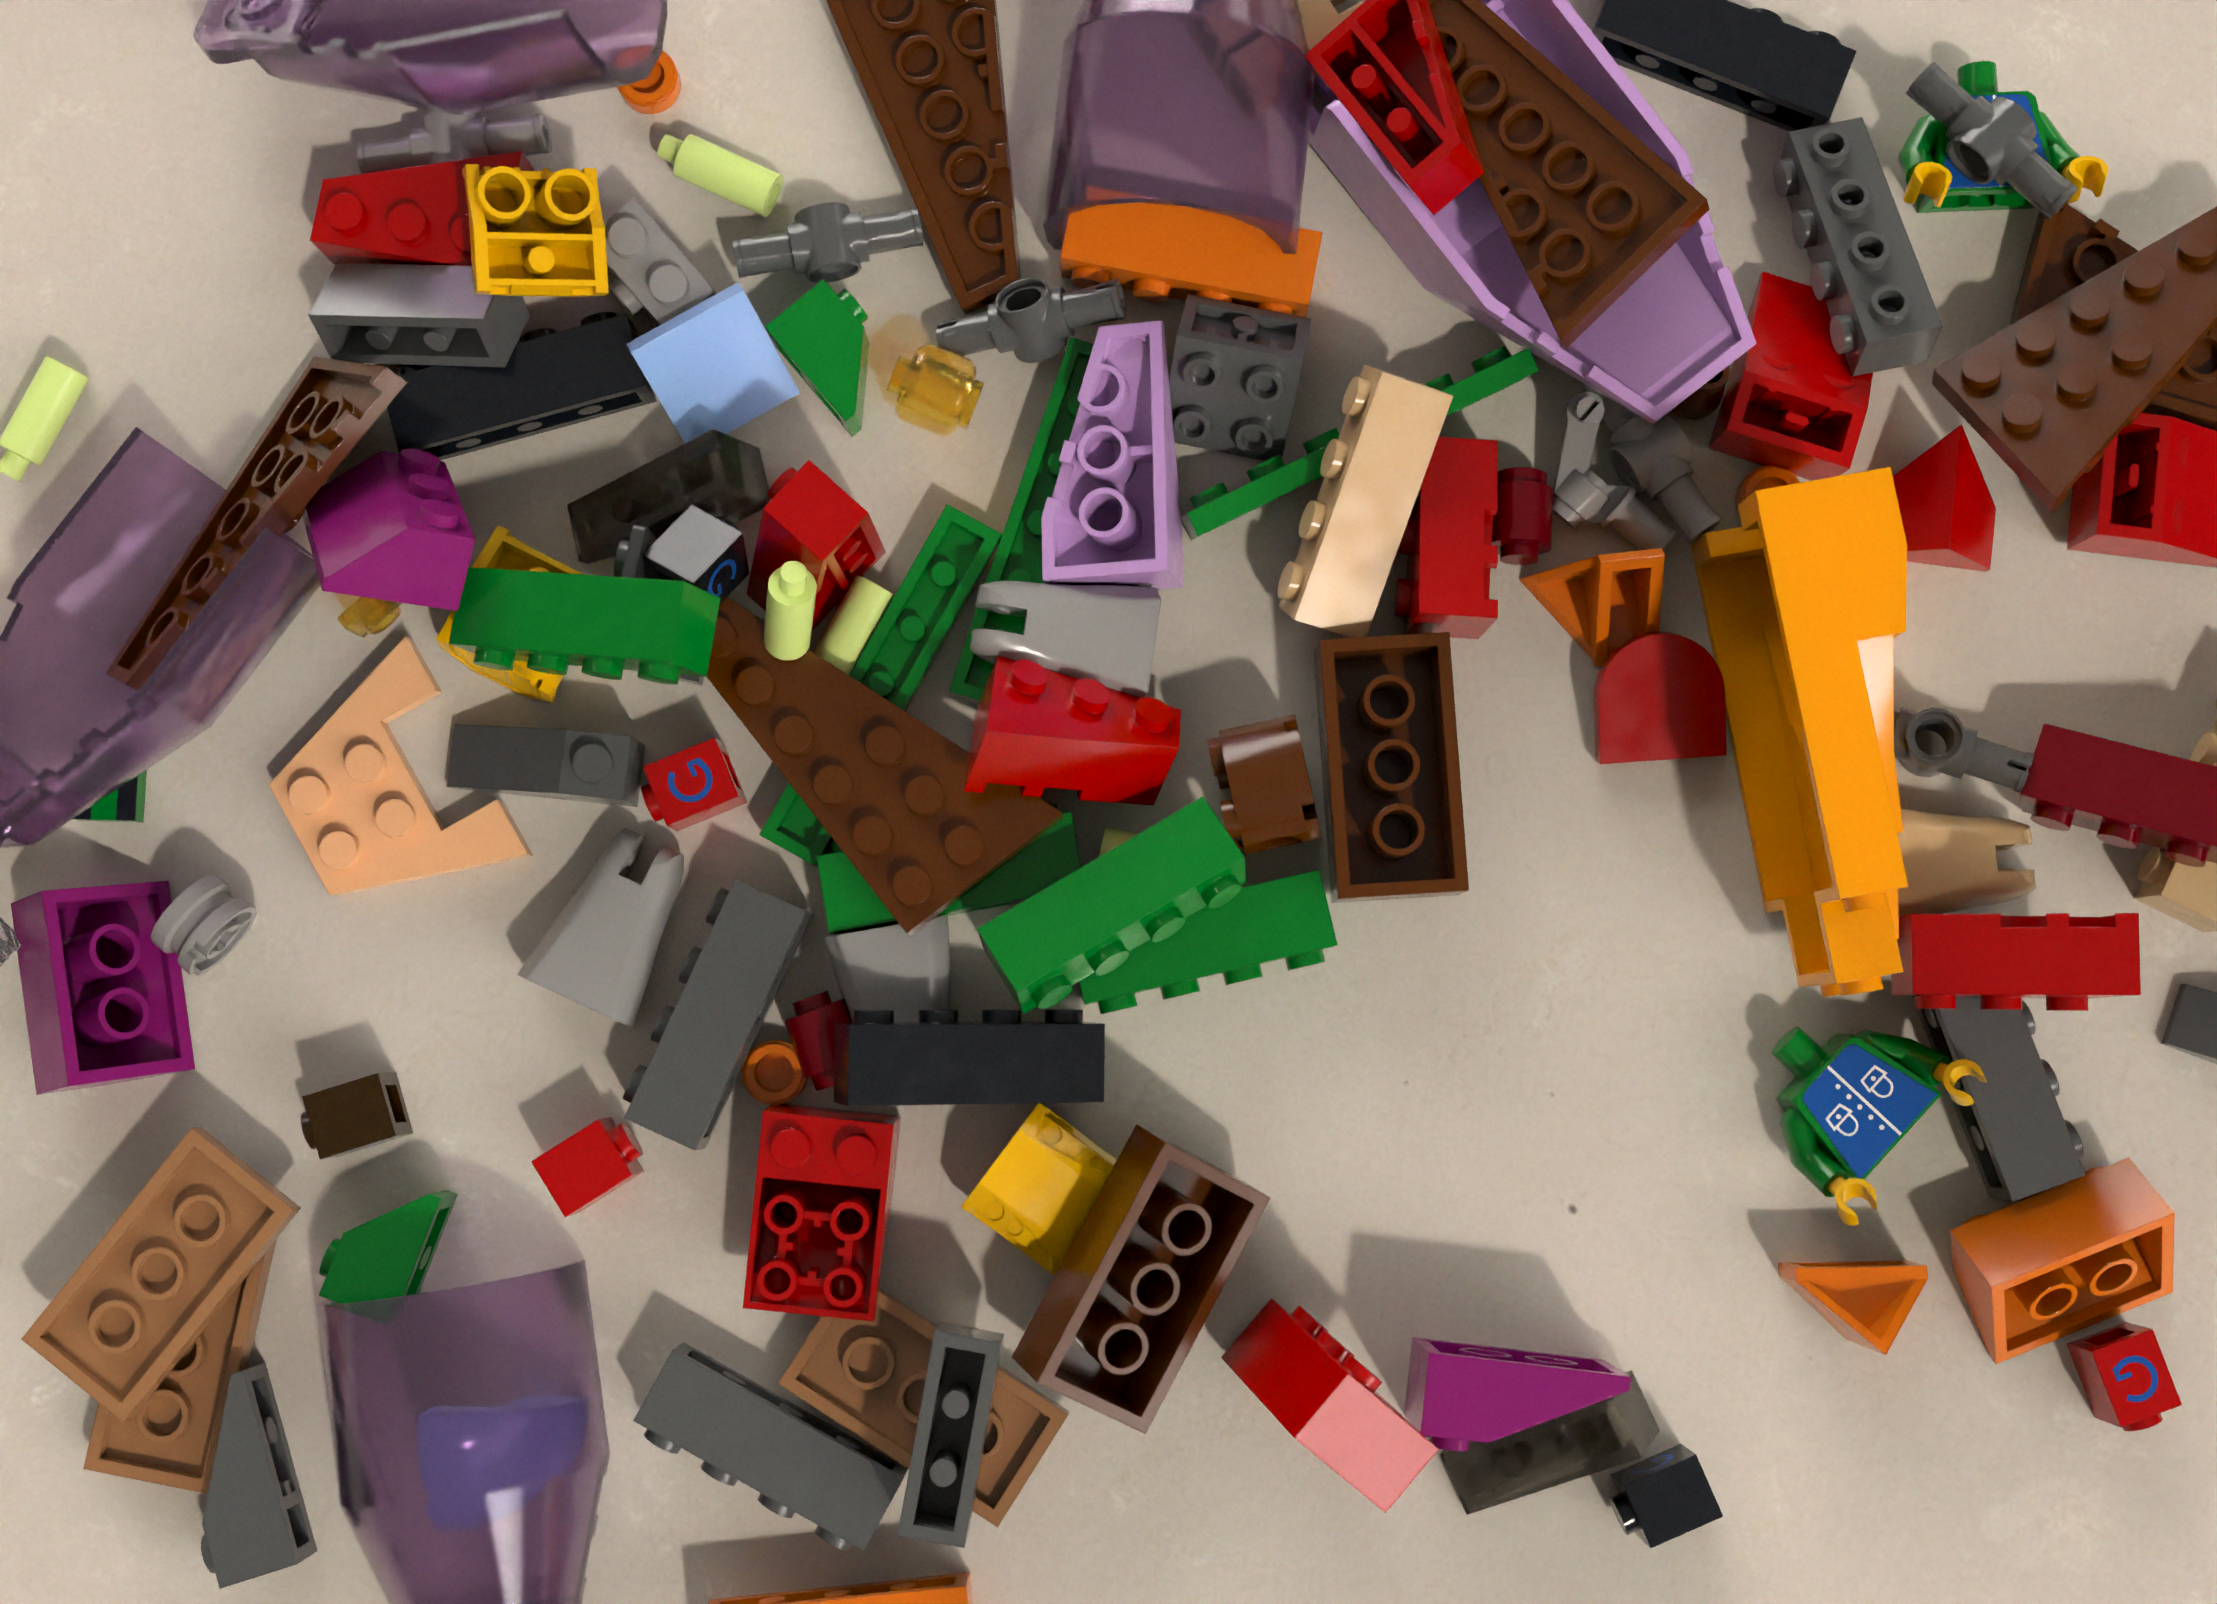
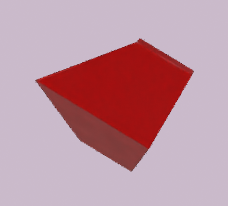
[1893,424,1996,572]

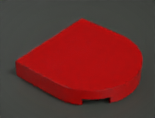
[1593,631,1727,764]

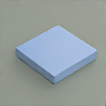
[627,282,800,454]

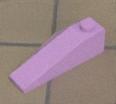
[1041,320,1184,589]

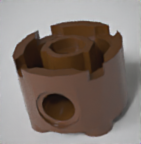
[1207,714,1322,855]

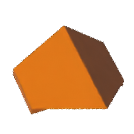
[1519,548,1665,666]
[1778,1260,1928,1355]

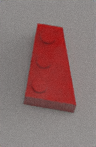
[1304,0,1484,215]
[310,151,535,266]
[1394,437,1498,639]
[746,460,886,633]
[963,655,1181,806]
[1891,913,2141,1011]
[1221,1298,1439,1513]

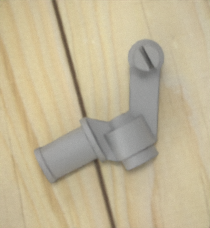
[1552,391,1677,551]

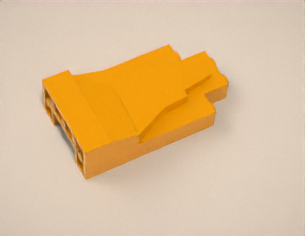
[1690,467,1909,997]

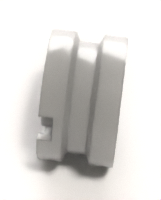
[150,874,257,976]

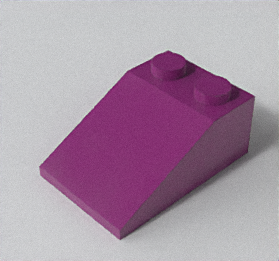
[1404,1337,1631,1451]

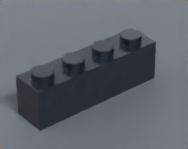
[1592,0,1856,132]
[387,312,657,460]
[834,1009,1105,1106]

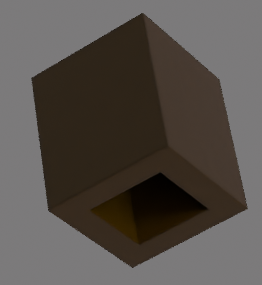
[301,1072,413,1159]

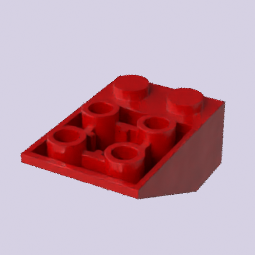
[1708,272,1873,481]
[2067,413,2217,568]
[743,1104,901,1322]

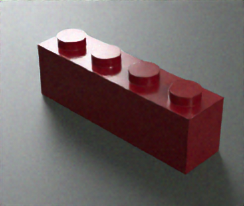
[2020,723,2217,867]

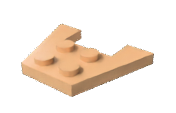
[268,636,533,896]

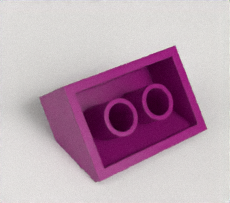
[302,449,475,611]
[11,880,195,1095]

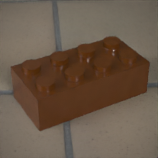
[1314,632,1469,903]
[1012,1124,1270,1434]

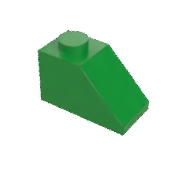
[765,279,870,437]
[319,1190,458,1323]

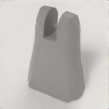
[970,581,1161,698]
[517,828,684,1027]
[824,916,951,1107]

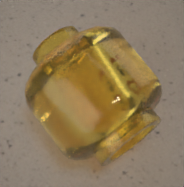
[886,343,984,437]

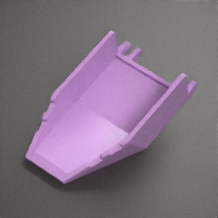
[1286,0,1757,424]

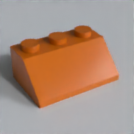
[1950,1157,2175,1364]

